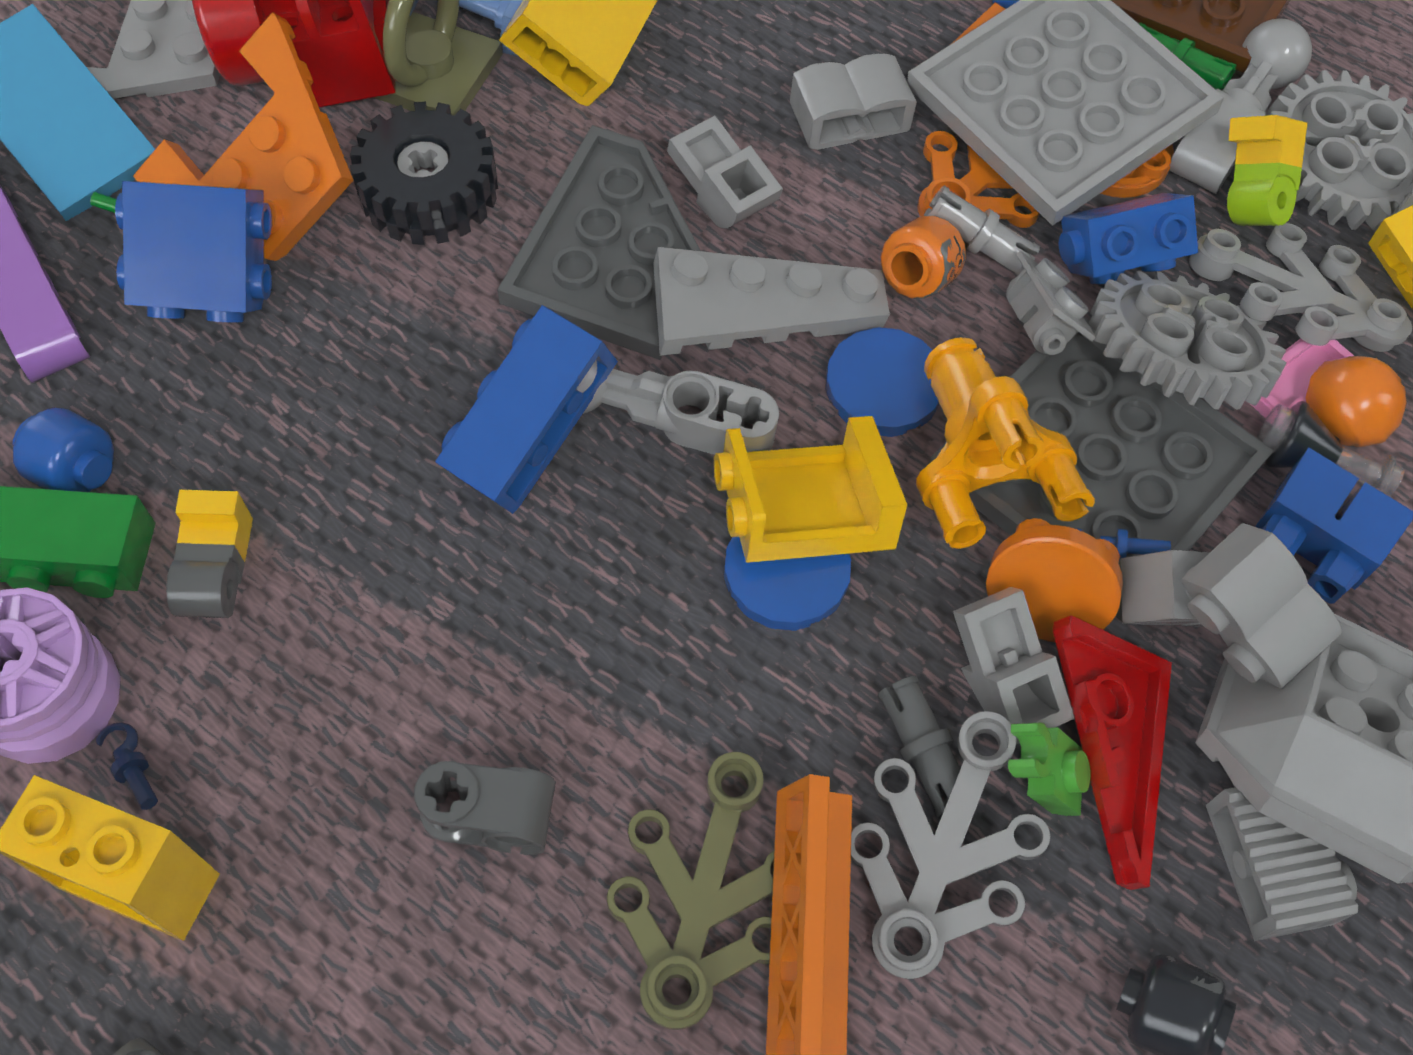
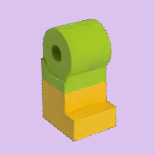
[1227,115,1308,226]

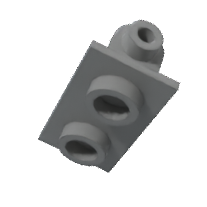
[1006,250,1096,355]

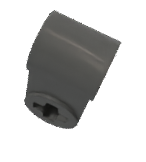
[414,761,556,855]

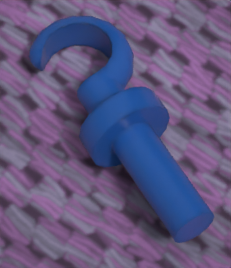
[1075,528,1171,561]

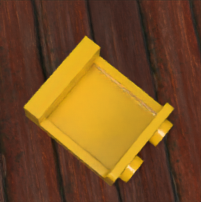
[714,416,907,563]

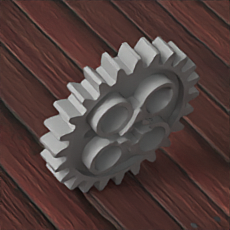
[1267,70,1413,230]
[1088,271,1287,410]

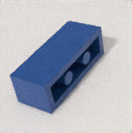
[435,305,618,514]

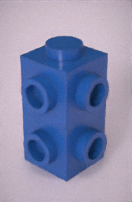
[1059,193,1198,284]

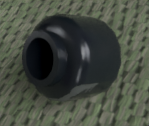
[1116,954,1236,1055]

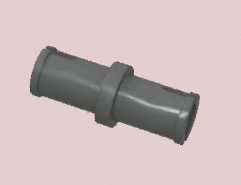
[878,676,961,819]

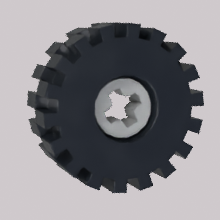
[350,101,498,245]

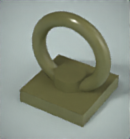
[373,0,503,116]

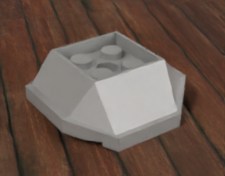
[1195,614,1413,884]

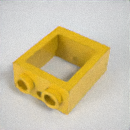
[0,775,220,941]

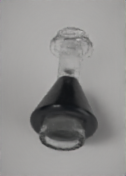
[1257,401,1404,497]

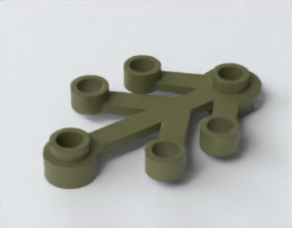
[607,752,774,1030]

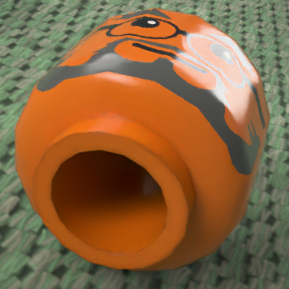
[880,216,966,299]

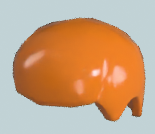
[1305,356,1407,447]

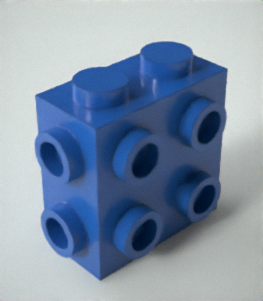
[115,181,272,322]

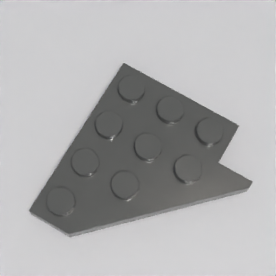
[497,125,701,360]

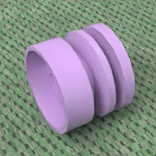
[0,588,120,764]

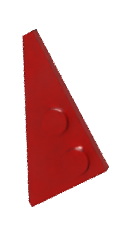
[1053,615,1172,890]

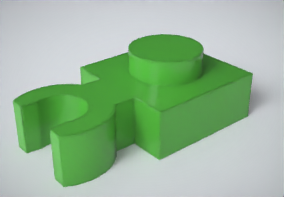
[1008,722,1091,816]

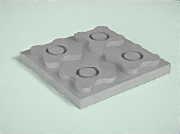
[907,0,1224,226]

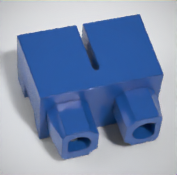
[1255,447,1413,604]

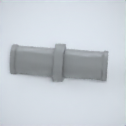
[924,185,1040,276]

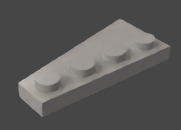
[653,247,890,356]

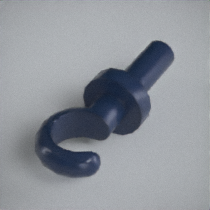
[96,722,158,810]

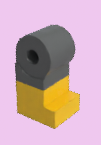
[166,490,253,618]

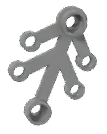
[1189,223,1412,352]
[851,711,1050,979]

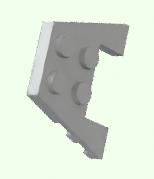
[87,0,220,100]

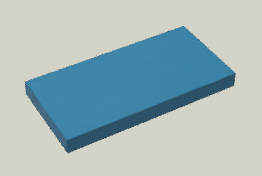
[0,4,155,221]

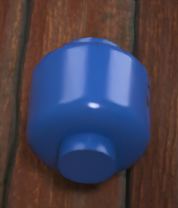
[13,408,114,492]

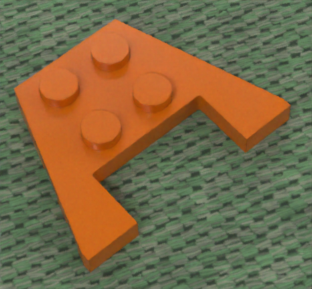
[133,12,354,261]

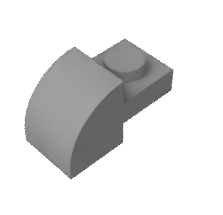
[667,115,783,228]
[953,587,1075,745]

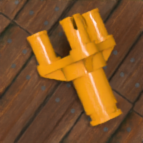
[916,337,1095,549]

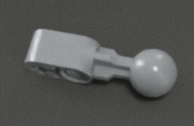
[1169,18,1312,194]
[577,361,779,455]

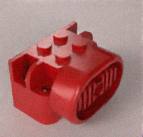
[192,0,396,107]

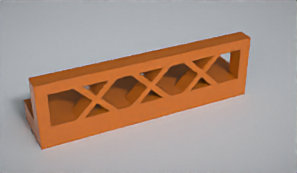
[766,774,852,1055]

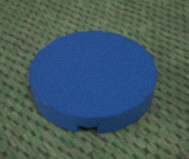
[825,327,940,437]
[724,537,851,631]

